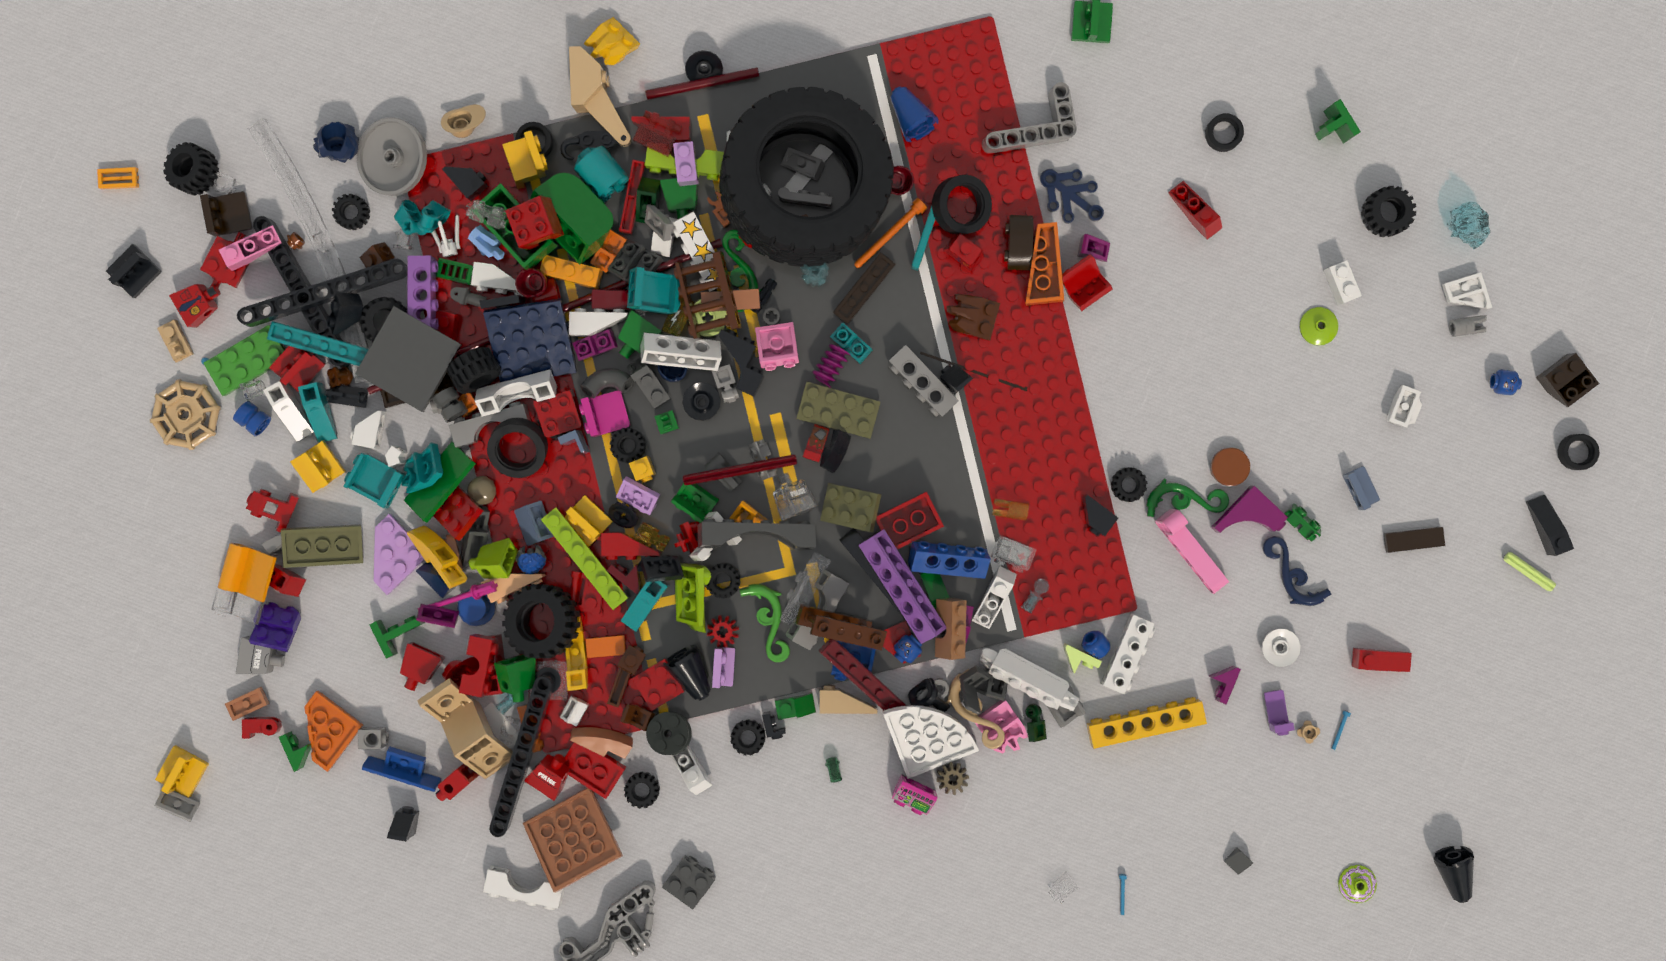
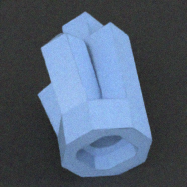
[468,225,504,260]

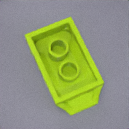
[675,563,711,633]

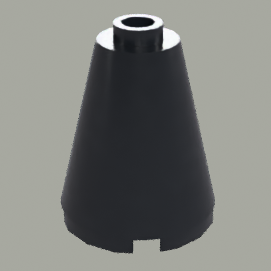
[663,645,711,701]
[1433,846,1474,903]

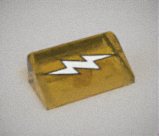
[662,296,694,337]

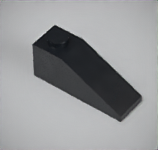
[939,364,973,395]
[1526,495,1574,556]

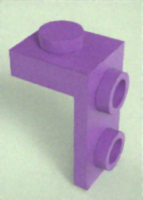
[1264,690,1295,736]

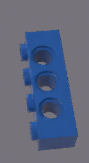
[908,541,991,579]

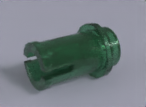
[825,757,842,783]

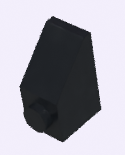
[442,167,489,201]
[1083,495,1118,537]
[387,806,419,842]

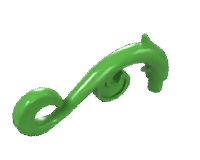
[740,584,790,662]

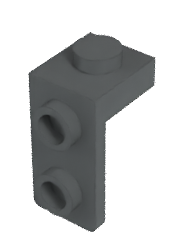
[959,665,990,714]

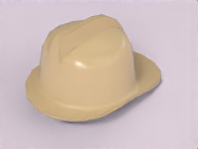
[441,104,486,138]

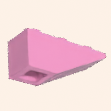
[219,225,282,271]

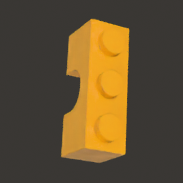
[540,255,603,289]

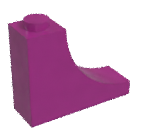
[1211,486,1288,533]

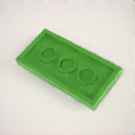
[203,325,285,396]

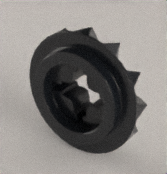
[608,501,638,528]

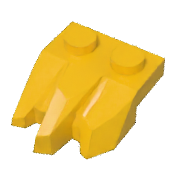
[584,17,640,65]

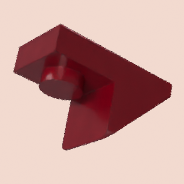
[607,563,641,594]

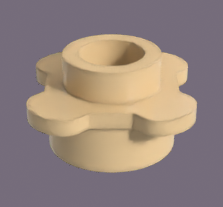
[1297,720,1320,744]

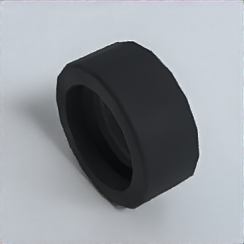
[1205,113,1244,152]
[515,122,554,157]
[1557,434,1600,470]

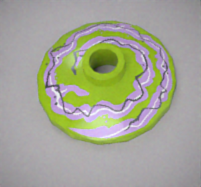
[1338,865,1377,903]

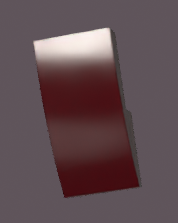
[592,288,632,310]

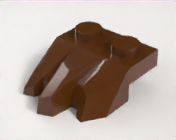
[947,294,1000,340]

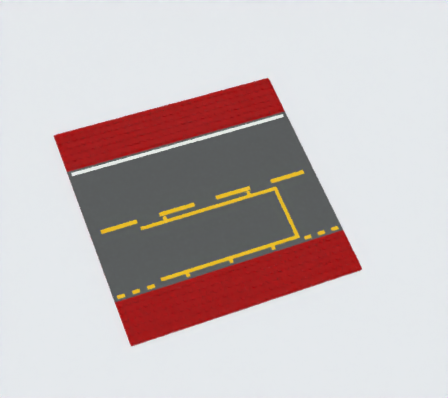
[408,16,1137,753]

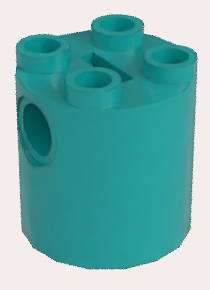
[574,146,629,203]

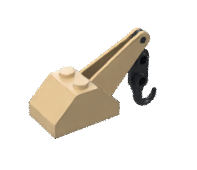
[560,46,632,160]

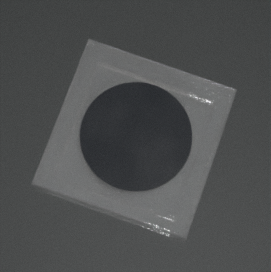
[528,661,568,700]

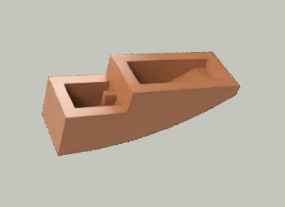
[570,727,633,759]

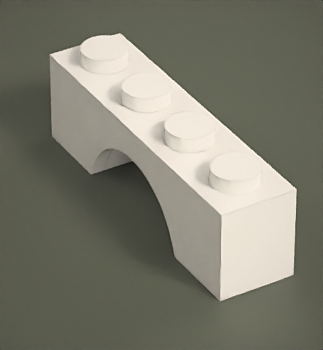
[475,369,557,417]
[483,865,565,910]

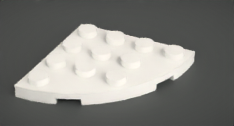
[882,705,979,779]

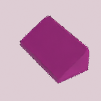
[416,604,459,628]

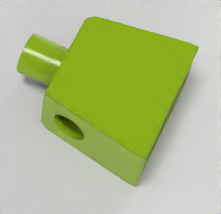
[469,538,518,579]

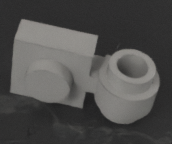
[711,364,739,403]

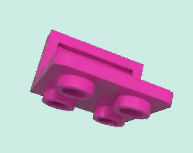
[579,391,630,437]

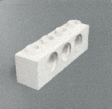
[640,333,722,371]

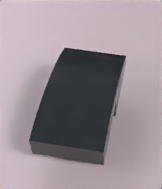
[820,429,851,473]

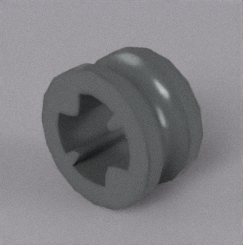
[763,308,780,325]

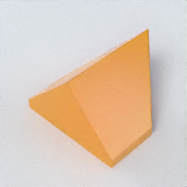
[729,500,768,523]

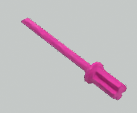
[417,580,498,611]

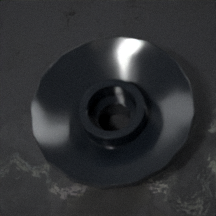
[685,50,723,81]
[682,382,721,421]

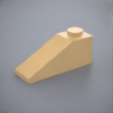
[820,685,877,714]

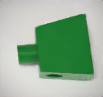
[660,178,698,219]
[618,310,663,359]
[494,654,536,702]

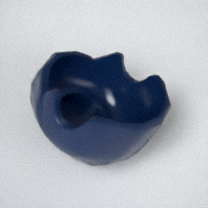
[657,365,688,382]

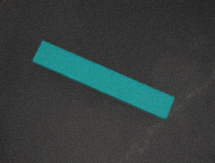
[267,321,369,366]

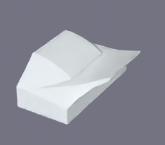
[1387,385,1422,428]

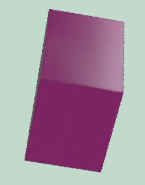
[1077,234,1110,262]

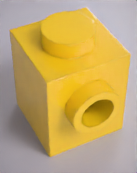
[629,456,656,483]

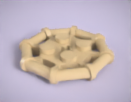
[149,379,221,450]

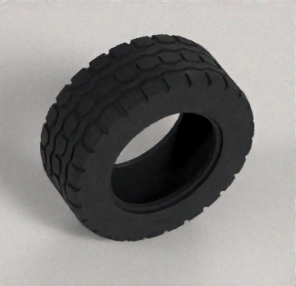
[719,87,894,267]

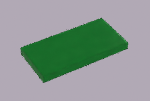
[404,442,476,523]

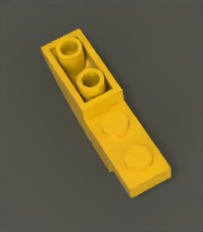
[407,525,467,589]

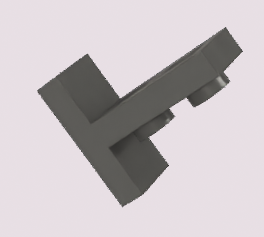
[627,357,670,409]

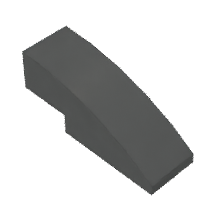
[462,506,490,567]

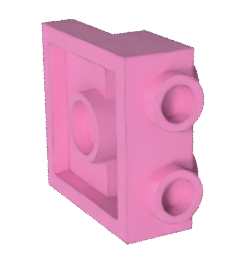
[755,322,799,371]

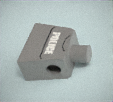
[235,636,285,674]

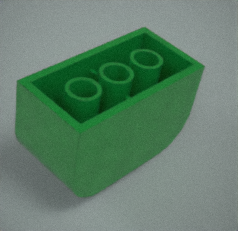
[530,173,613,265]
[471,183,558,270]

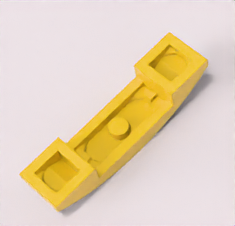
[565,616,588,691]

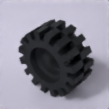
[332,194,370,230]
[610,428,646,463]
[1111,467,1148,502]
[706,563,741,598]
[730,719,766,756]
[624,772,660,809]

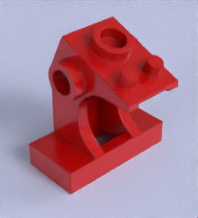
[246,489,299,532]

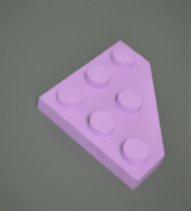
[374,514,425,595]

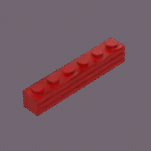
[619,160,645,234]

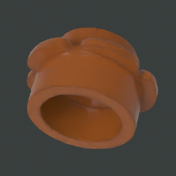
[287,232,305,250]

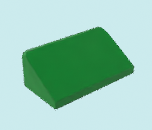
[919,573,949,609]

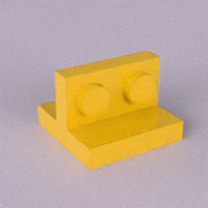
[290,440,346,493]
[565,495,613,547]
[155,745,209,798]

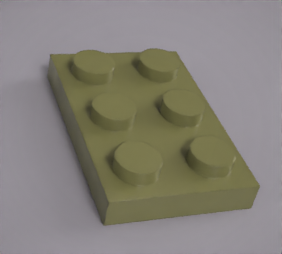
[820,483,881,533]

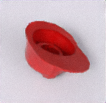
[442,657,479,687]

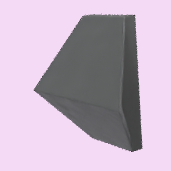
[976,669,1008,701]

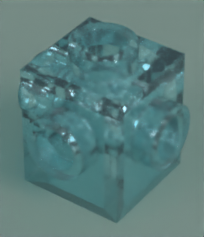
[799,263,830,287]

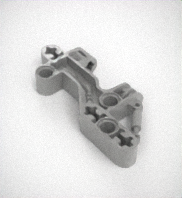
[559,880,656,961]

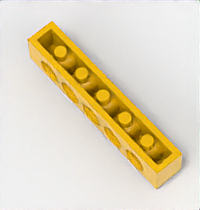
[1086,697,1207,749]

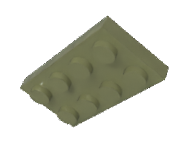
[796,382,880,439]
[281,524,363,568]

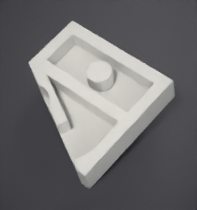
[1442,272,1492,309]

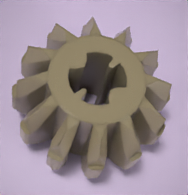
[936,762,969,795]

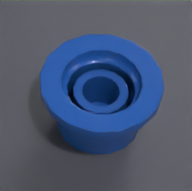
[457,590,496,626]

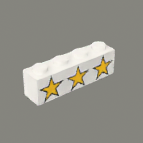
[673,211,718,292]

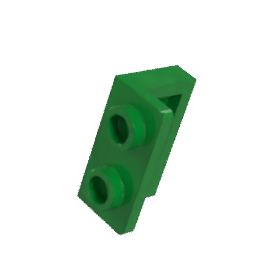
[671,483,719,523]

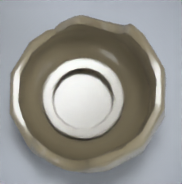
[467,476,496,505]

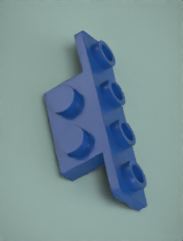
[362,746,441,792]

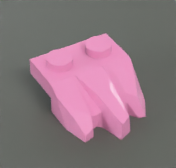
[975,700,1028,754]

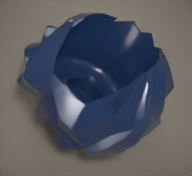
[313,121,359,163]

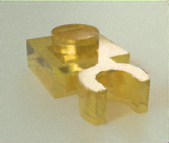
[633,522,670,551]

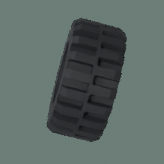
[502,584,581,659]

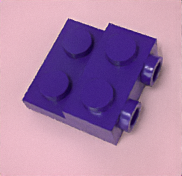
[249,602,301,652]

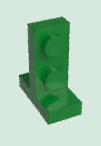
[369,615,425,659]

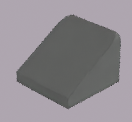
[1224,848,1253,875]

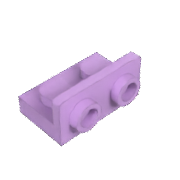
[616,476,660,515]
[712,647,735,688]

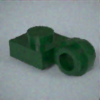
[1025,704,1047,742]

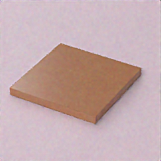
[523,788,623,893]

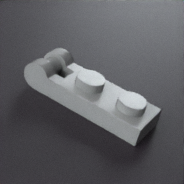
[778,187,832,208]

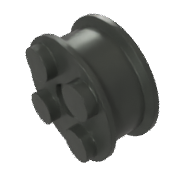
[646,712,692,755]

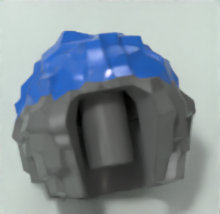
[515,544,547,574]

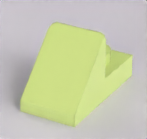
[1063,643,1102,674]

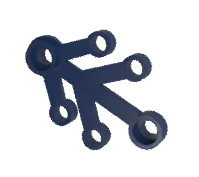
[1040,169,1104,224]

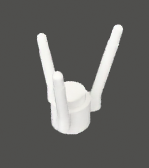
[431,215,461,257]

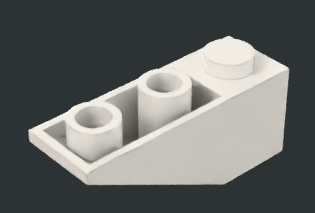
[471,262,523,296]
[569,308,629,337]
[263,381,314,441]
[972,566,1017,629]
[671,745,712,795]

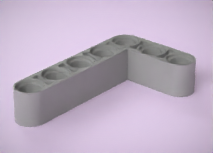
[982,82,1077,153]

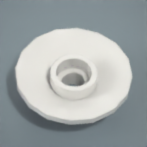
[1262,629,1301,667]

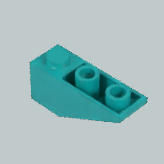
[298,382,338,443]
[621,581,670,632]

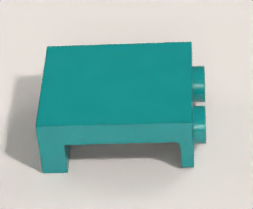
[627,267,680,314]
[343,453,406,508]

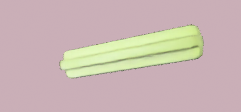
[1503,552,1556,591]

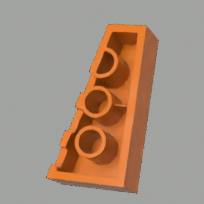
[1025,222,1064,306]

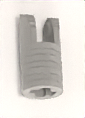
[1449,315,1487,337]

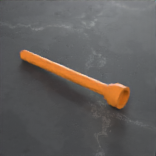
[854,197,928,268]

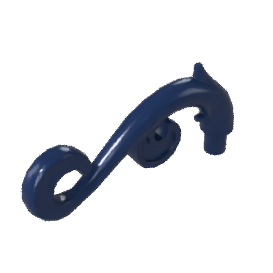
[1263,536,1332,606]

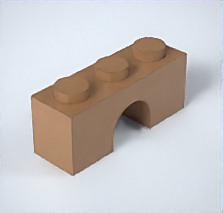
[935,598,967,660]

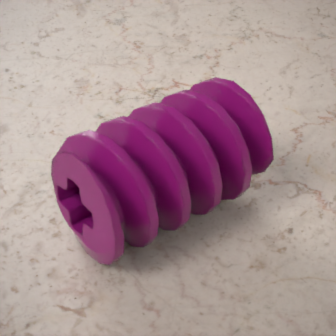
[812,344,850,388]

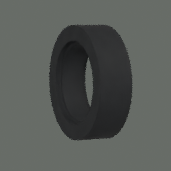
[932,175,992,234]
[487,418,548,478]

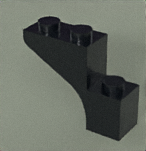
[719,328,764,397]

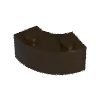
[1004,215,1033,270]

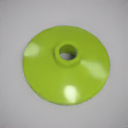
[1300,307,1338,345]

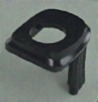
[908,678,950,712]

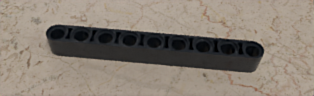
[253,216,350,367]
[237,259,408,327]
[489,673,555,837]

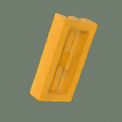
[97,167,139,189]

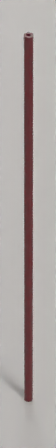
[367,239,723,395]

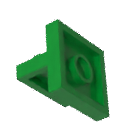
[1071,0,1113,43]
[1315,99,1361,144]

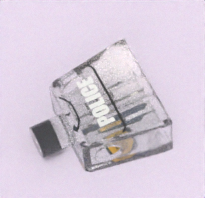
[773,473,819,521]

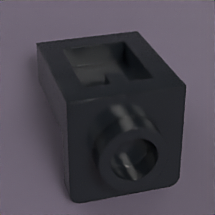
[762,711,786,740]

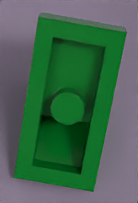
[775,693,816,720]
[279,731,311,772]

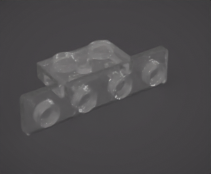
[780,552,831,626]

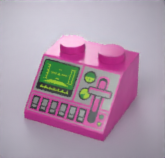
[892,774,938,815]

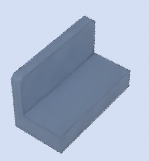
[557,430,590,454]
[1342,466,1380,510]
[514,501,554,546]

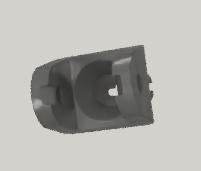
[450,287,487,307]

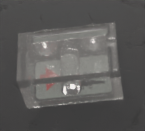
[991,535,1036,573]

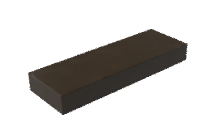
[1384,527,1445,553]

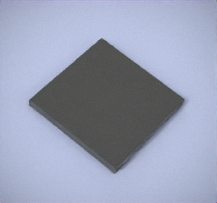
[355,306,462,412]

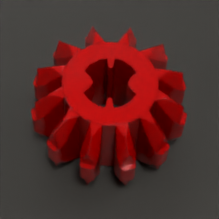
[707,615,739,648]

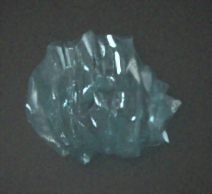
[1446,201,1490,249]

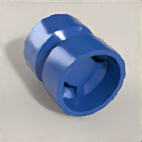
[233,401,271,437]

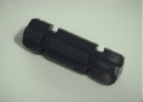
[750,278,777,314]

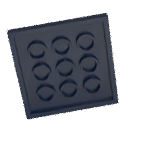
[483,298,577,383]

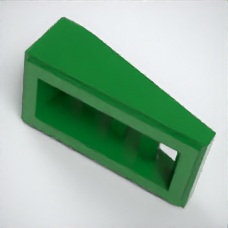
[436,258,473,286]

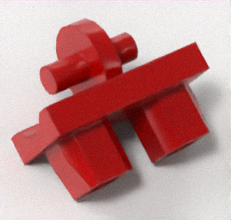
[674,521,699,554]

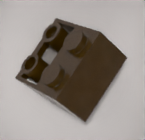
[1536,353,1600,407]

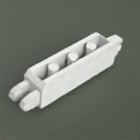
[979,648,1079,711]

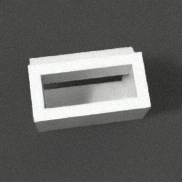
[385,446,407,467]
[560,696,589,726]

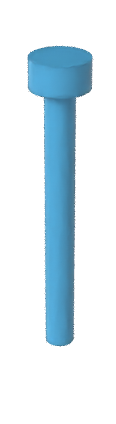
[1332,711,1351,750]
[1119,874,1127,915]

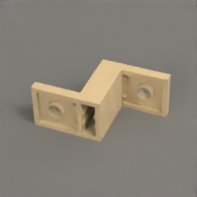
[417,678,513,779]

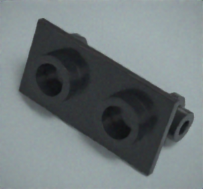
[326,385,368,408]

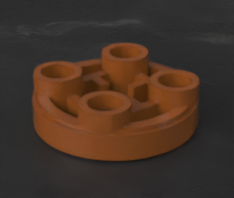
[1210,448,1250,486]

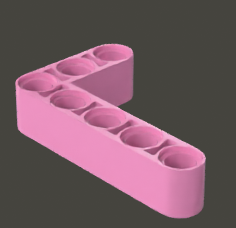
[1155,509,1229,594]

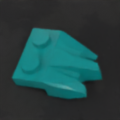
[402,442,443,493]

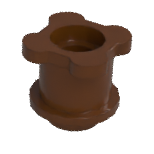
[327,367,353,388]

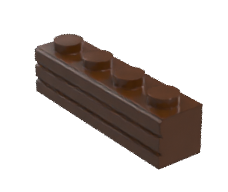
[607,668,631,707]

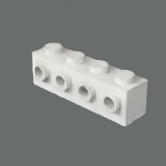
[1100,613,1155,695]

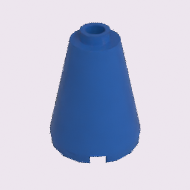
[890,86,939,142]

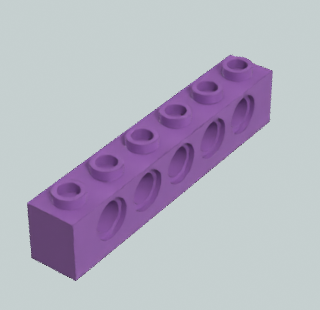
[407,255,438,330]
[859,529,946,644]

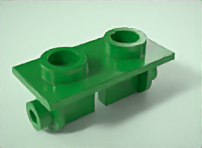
[1284,503,1321,542]

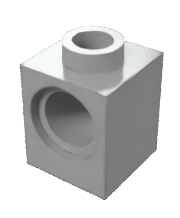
[358,727,389,749]

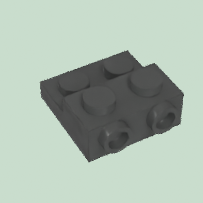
[662,855,716,910]

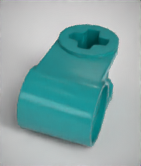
[394,200,426,235]
[417,200,451,233]

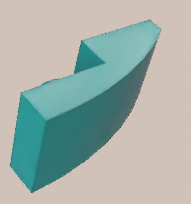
[830,322,873,364]

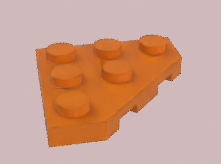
[305,691,363,772]

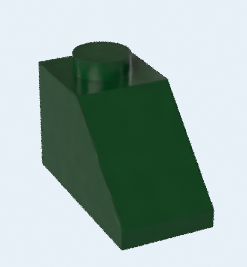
[635,177,661,223]

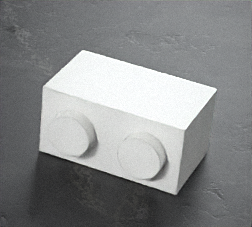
[1323,260,1362,306]

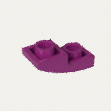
[572,329,618,361]

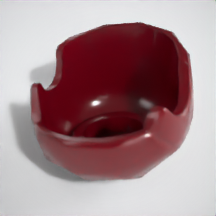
[891,166,914,195]
[515,268,548,297]

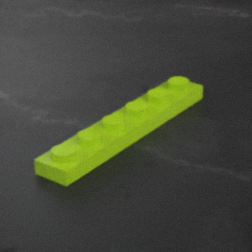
[541,508,628,610]

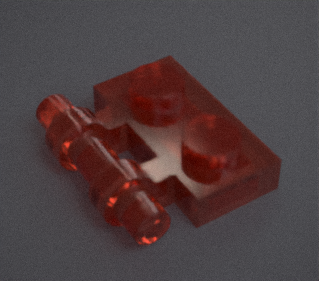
[633,110,682,157]

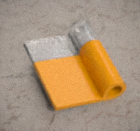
[211,543,277,625]

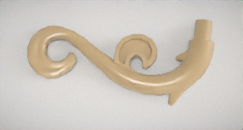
[946,668,1005,749]

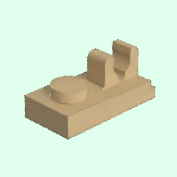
[157,320,194,363]

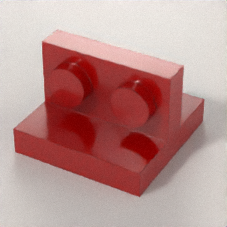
[269,346,326,392]

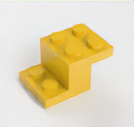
[502,131,548,189]

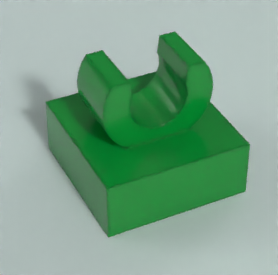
[654,410,679,435]

